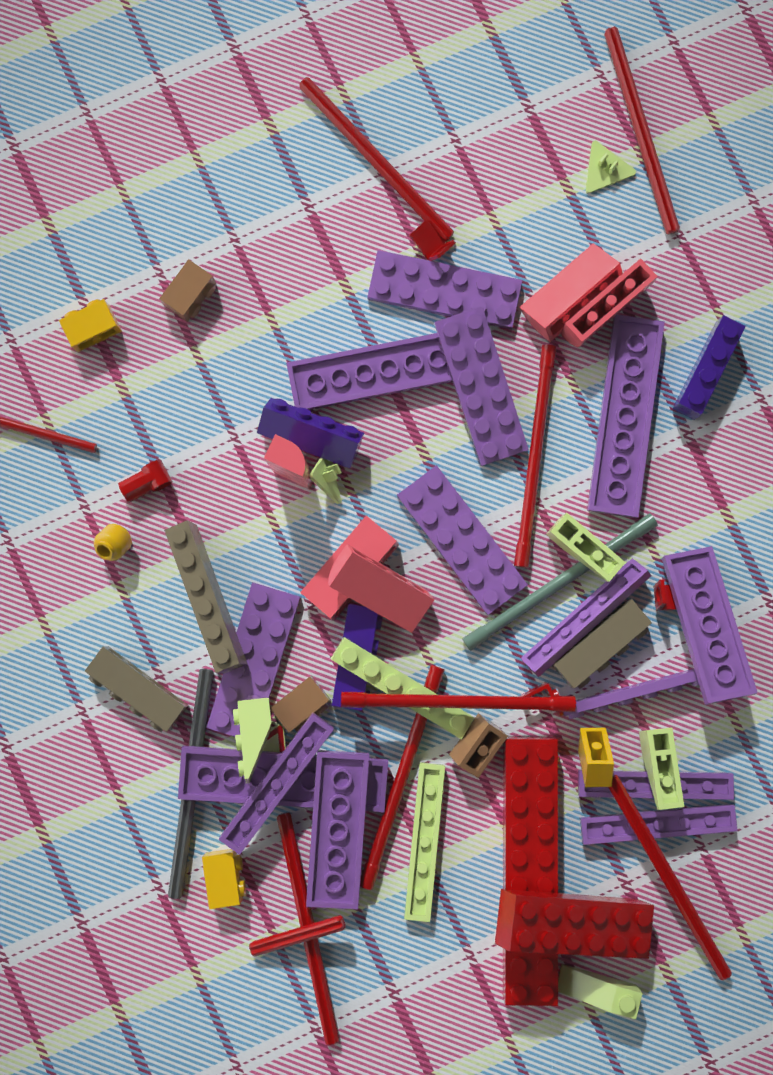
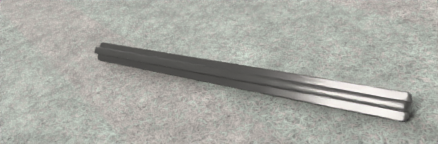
[168,668,214,899]

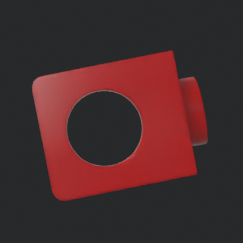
[409,220,456,261]
[653,579,677,611]
[520,682,564,716]

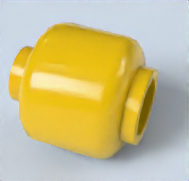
[93,524,132,561]

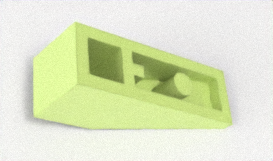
[546,513,626,582]
[639,728,684,810]
[558,964,643,1019]

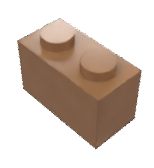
[159,259,216,322]
[270,676,330,732]
[449,713,508,778]

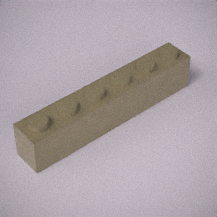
[164,520,247,674]

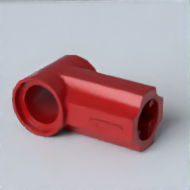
[118,459,173,503]

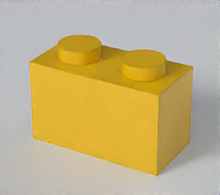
[59,299,122,353]
[578,728,614,787]
[202,849,246,910]

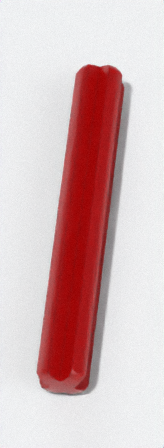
[249,915,346,957]

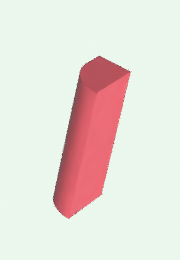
[520,243,623,342]
[561,258,658,347]
[264,434,312,490]
[300,516,399,621]
[328,544,434,633]

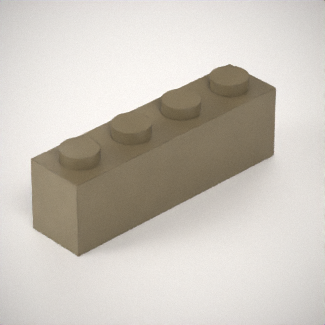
[552,599,652,689]
[85,646,189,732]

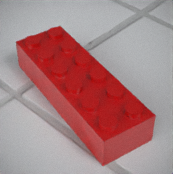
[495,889,654,959]

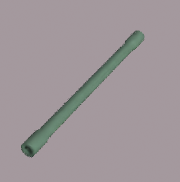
[462,513,658,651]

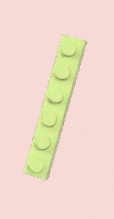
[331,637,475,740]
[404,762,445,922]

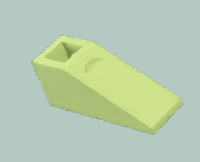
[233,698,271,784]

